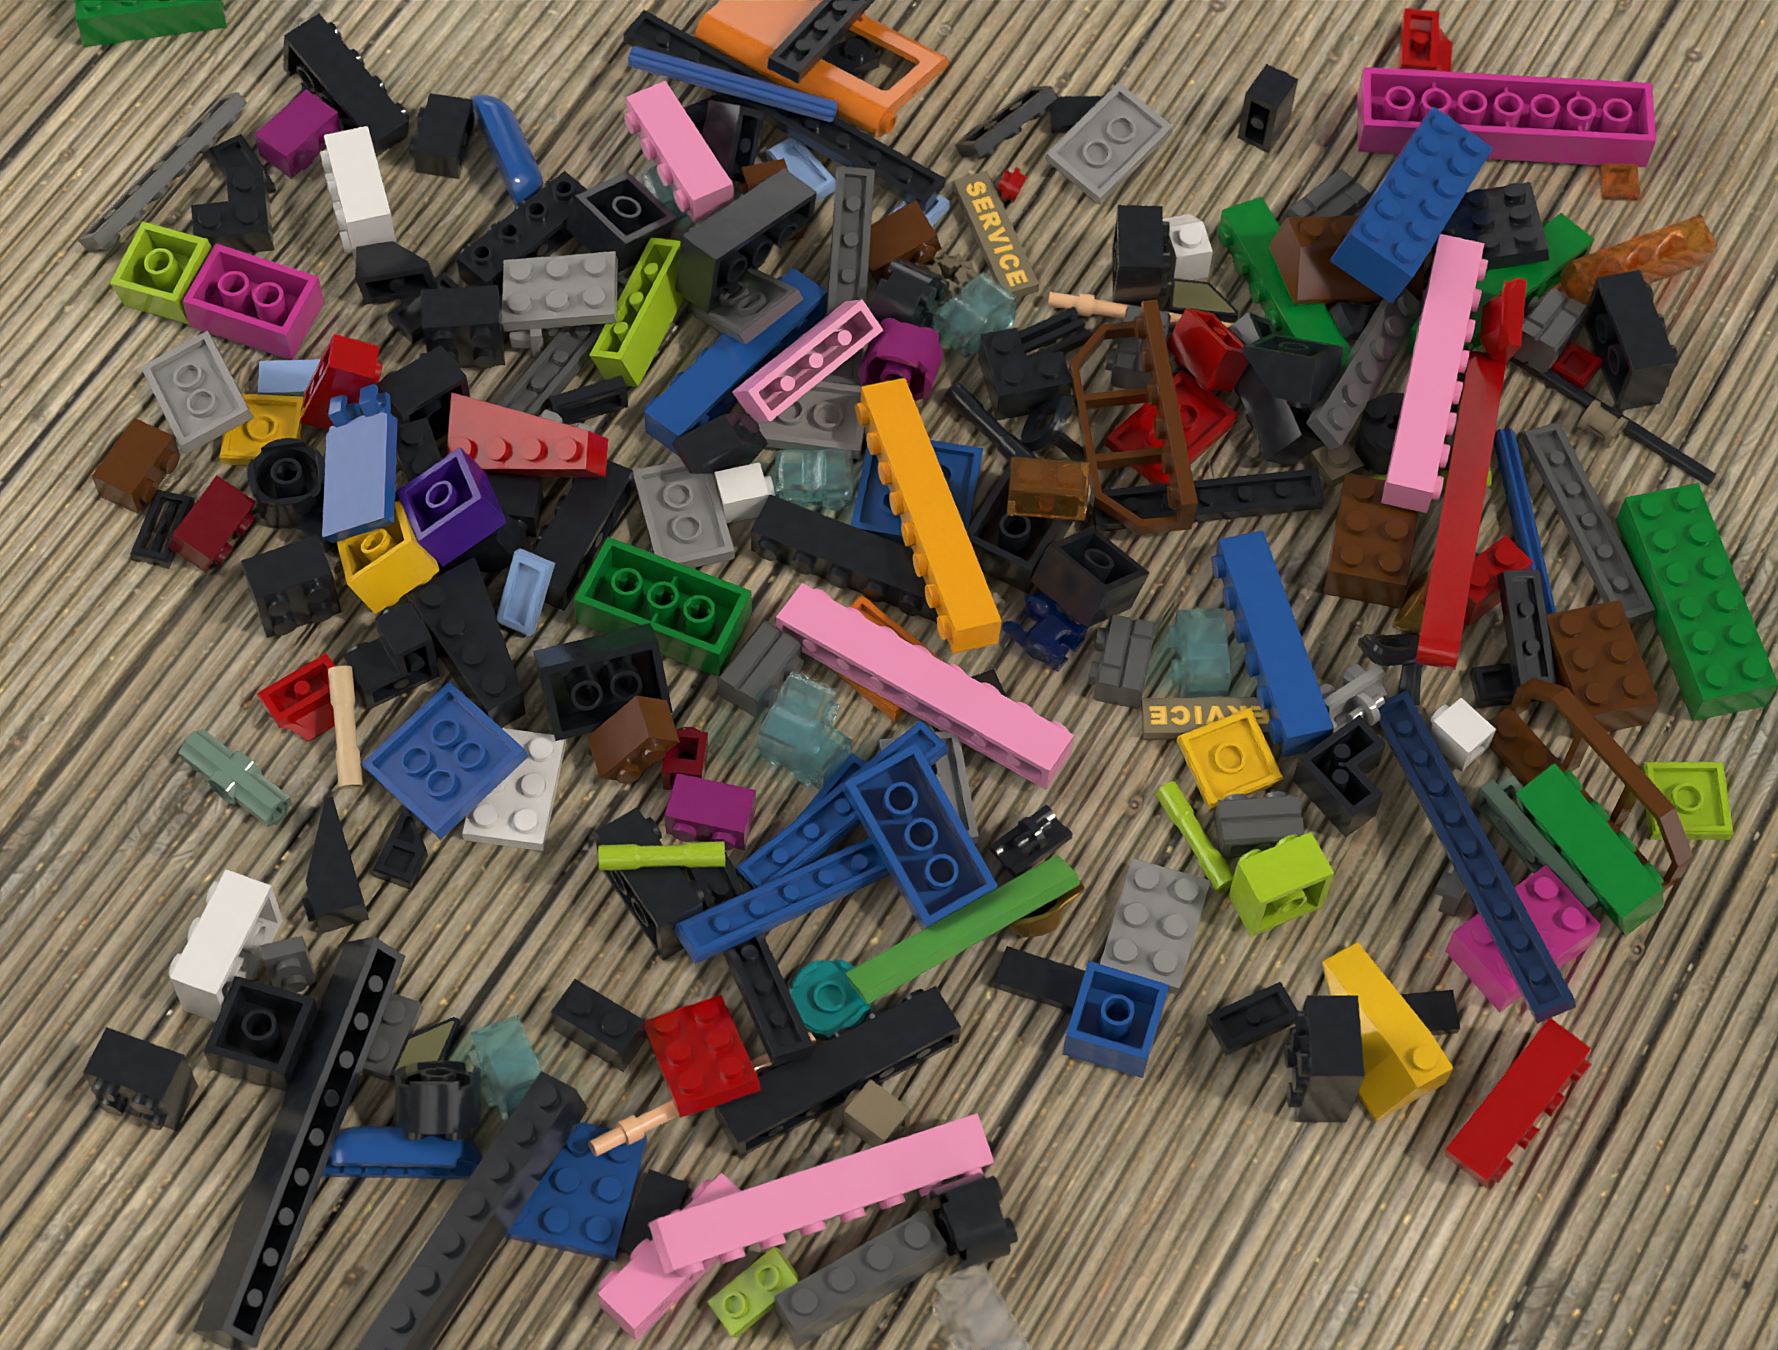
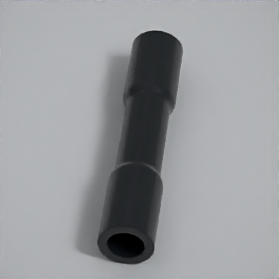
[944,383,1037,462]

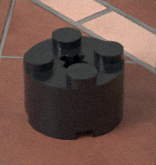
[870,258,950,330]
[1355,393,1404,475]
[247,438,325,528]
[395,1060,482,1140]
[929,1172,1018,1272]

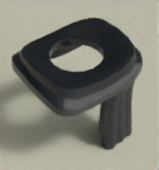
[1021,394,1086,468]
[1358,633,1423,705]

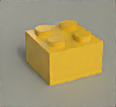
[337,499,440,614]

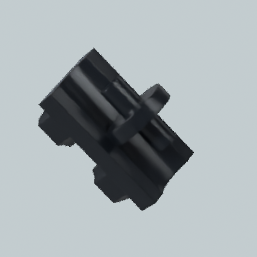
[990,804,1073,878]

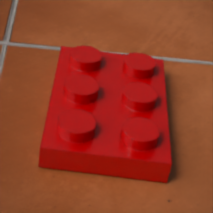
[1105,370,1239,485]
[645,995,761,1118]

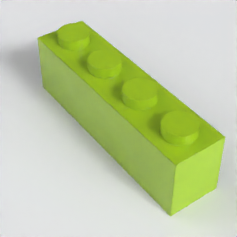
[589,238,684,387]

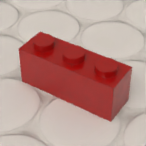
[299,334,383,430]

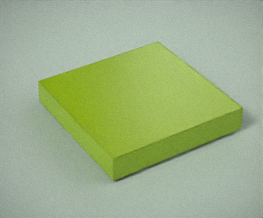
[1641,762,1733,840]

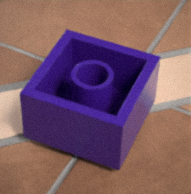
[397,447,507,566]

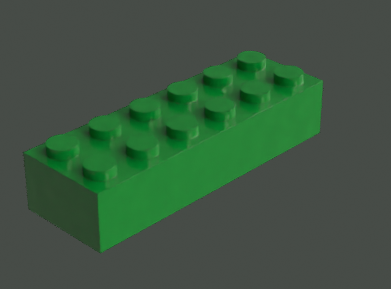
[1615,483,1778,721]

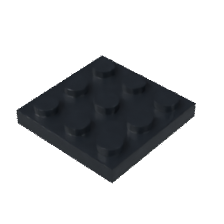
[1430,182,1549,270]

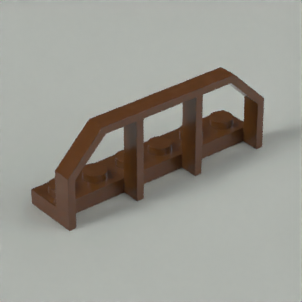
[1069,300,1198,535]
[1488,678,1693,890]

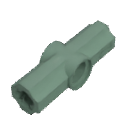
[179,729,292,827]

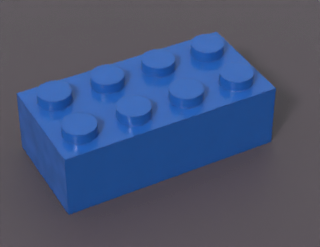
[842,743,998,930]

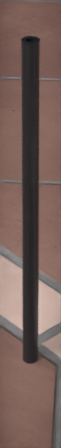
[1509,357,1717,486]

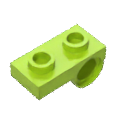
[707,1247,801,1338]

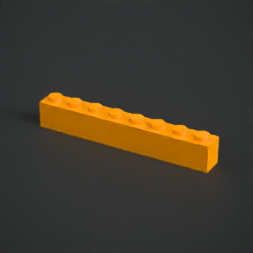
[855,378,1002,654]

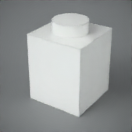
[715,462,775,523]
[1430,698,1496,771]

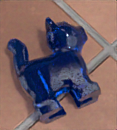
[1002,593,1088,672]

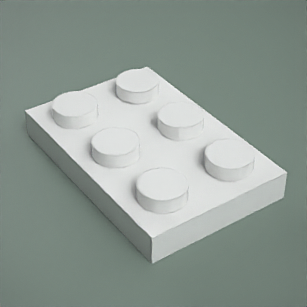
[462,728,566,851]

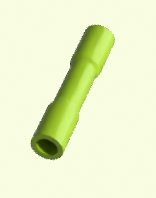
[1155,781,1234,893]
[598,841,725,871]

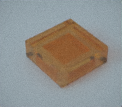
[1599,163,1640,201]

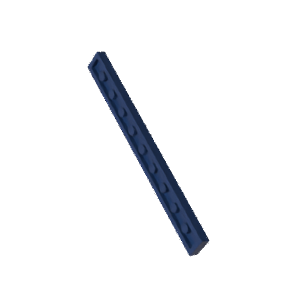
[1377,691,1576,1024]

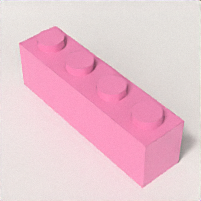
[624,81,734,223]
[732,299,883,422]
[598,1173,741,1342]

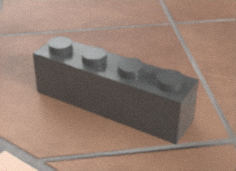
[774,1209,947,1348]

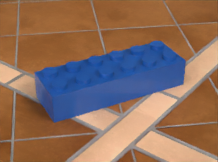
[1330,106,1493,304]

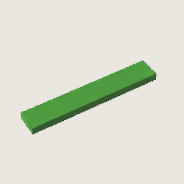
[845,855,1080,1004]

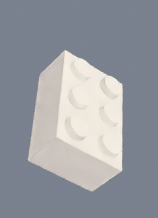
[320,126,396,267]
[169,869,283,1022]

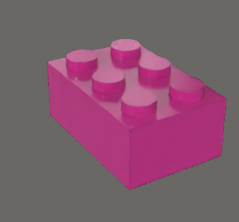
[183,243,324,360]
[1445,865,1602,1013]

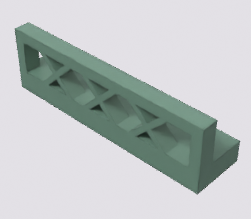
[1473,775,1601,915]

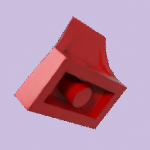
[1398,8,1452,72]
[1479,278,1527,363]
[257,653,335,741]

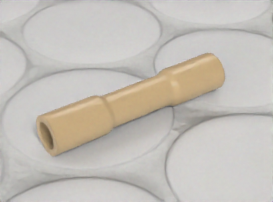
[328,666,363,789]

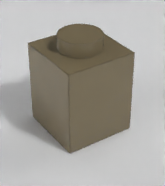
[842,1079,911,1148]

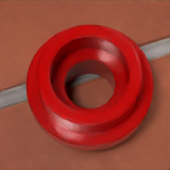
[996,167,1027,203]

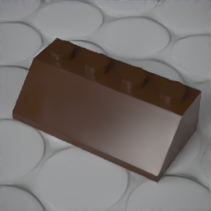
[1269,216,1425,305]

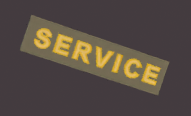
[953,171,1039,301]
[1141,697,1272,739]

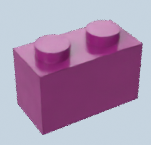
[255,90,341,179]
[665,773,756,850]

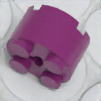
[858,318,943,402]

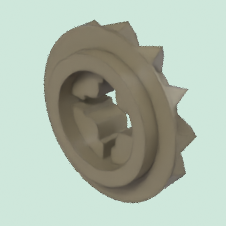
[921,252,978,305]

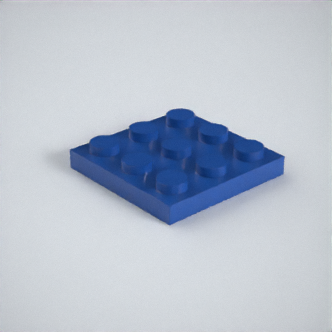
[851,440,983,544]
[361,682,529,840]
[504,1122,647,1262]

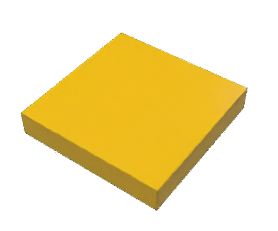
[219,393,304,466]
[1177,708,1284,811]

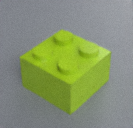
[110,221,213,324]
[1229,832,1334,937]

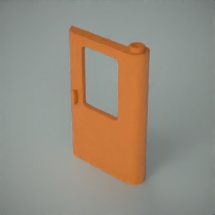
[694,0,949,138]

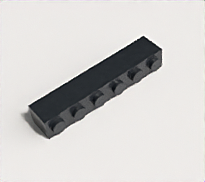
[751,494,985,624]
[714,986,961,1158]

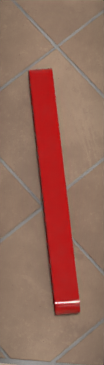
[1415,350,1506,670]

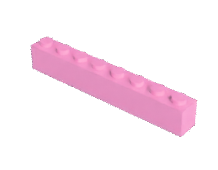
[1381,234,1488,513]
[776,583,1074,790]
[649,1113,994,1278]

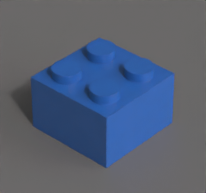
[1062,961,1169,1078]

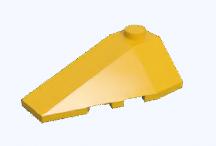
[1322,942,1454,1122]

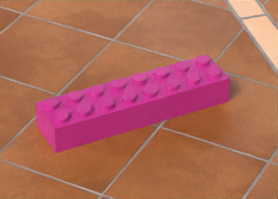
[1357,67,1656,168]

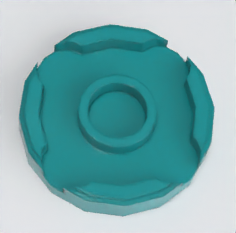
[790,959,871,1040]

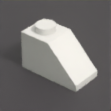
[1163,214,1213,280]

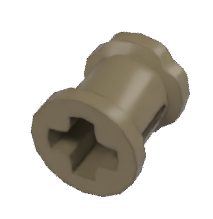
[1577,400,1628,448]

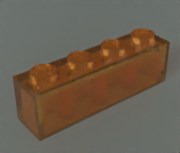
[1559,214,1718,306]

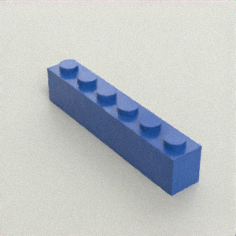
[644,268,827,456]
[1211,530,1334,757]

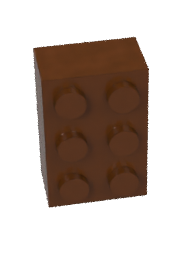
[1323,473,1419,609]
[1546,600,1659,738]

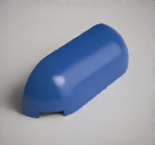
[470,95,544,208]
[322,1126,483,1180]

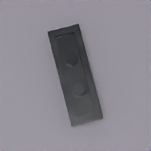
[955,86,1058,160]
[1497,570,1557,689]

